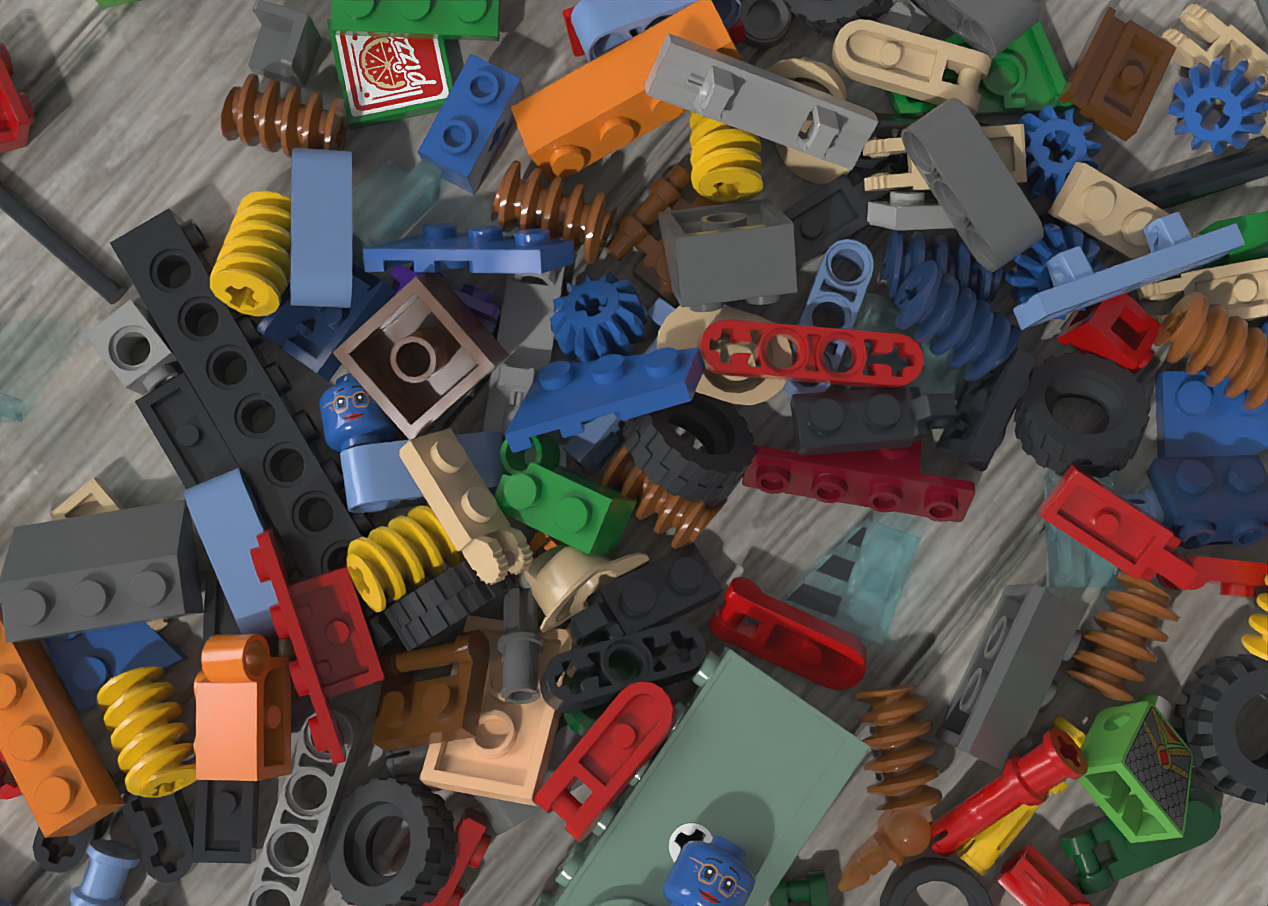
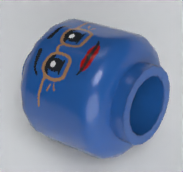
[319,373,398,453]
[663,836,755,906]

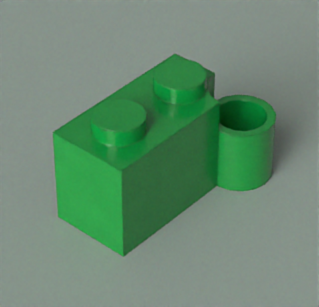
[494,434,637,555]

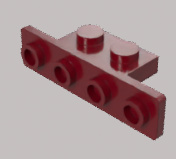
[742,440,975,522]

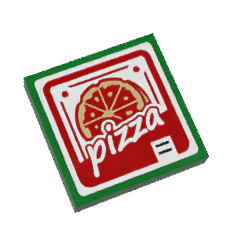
[327,19,453,130]

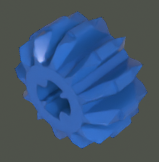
[1168,55,1268,156]
[1018,105,1102,203]
[1003,223,1106,321]
[549,271,648,362]

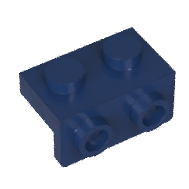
[257,261,395,382]
[1146,455,1268,549]

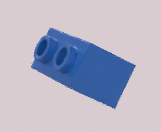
[418,54,525,195]

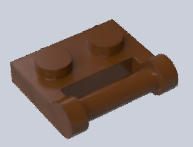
[371,630,490,751]

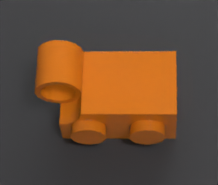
[194,634,291,781]

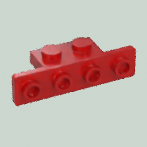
[250,529,385,765]

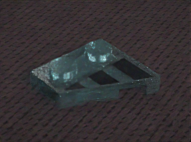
[780,518,921,645]

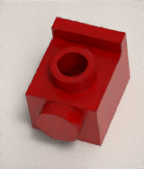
[1056,293,1161,374]

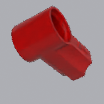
[995,843,1094,906]

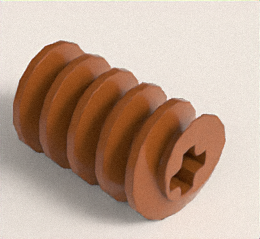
[220,73,347,158]
[491,160,617,265]
[1154,292,1268,411]
[601,443,728,550]
[1063,572,1180,703]
[854,685,943,810]

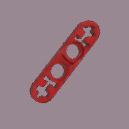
[696,319,924,388]

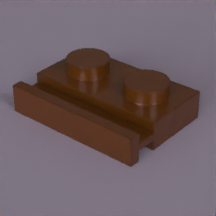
[1058,7,1176,142]

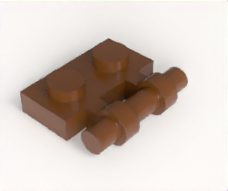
[604,164,724,308]

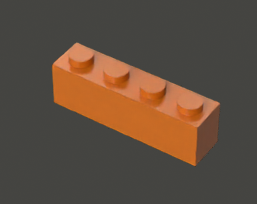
[510,0,743,183]
[0,603,125,838]

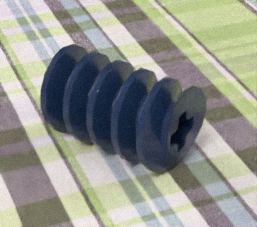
[879,229,1004,304]
[895,260,1022,381]

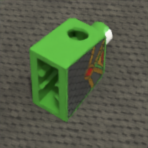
[1078,694,1193,843]

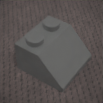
[658,199,798,312]

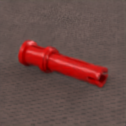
[924,728,1088,857]

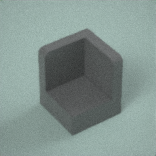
[248,0,321,88]

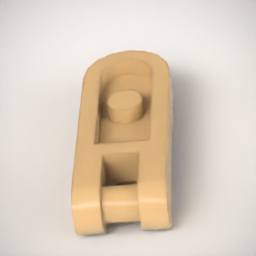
[832,19,992,116]

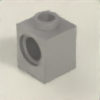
[85,299,181,395]

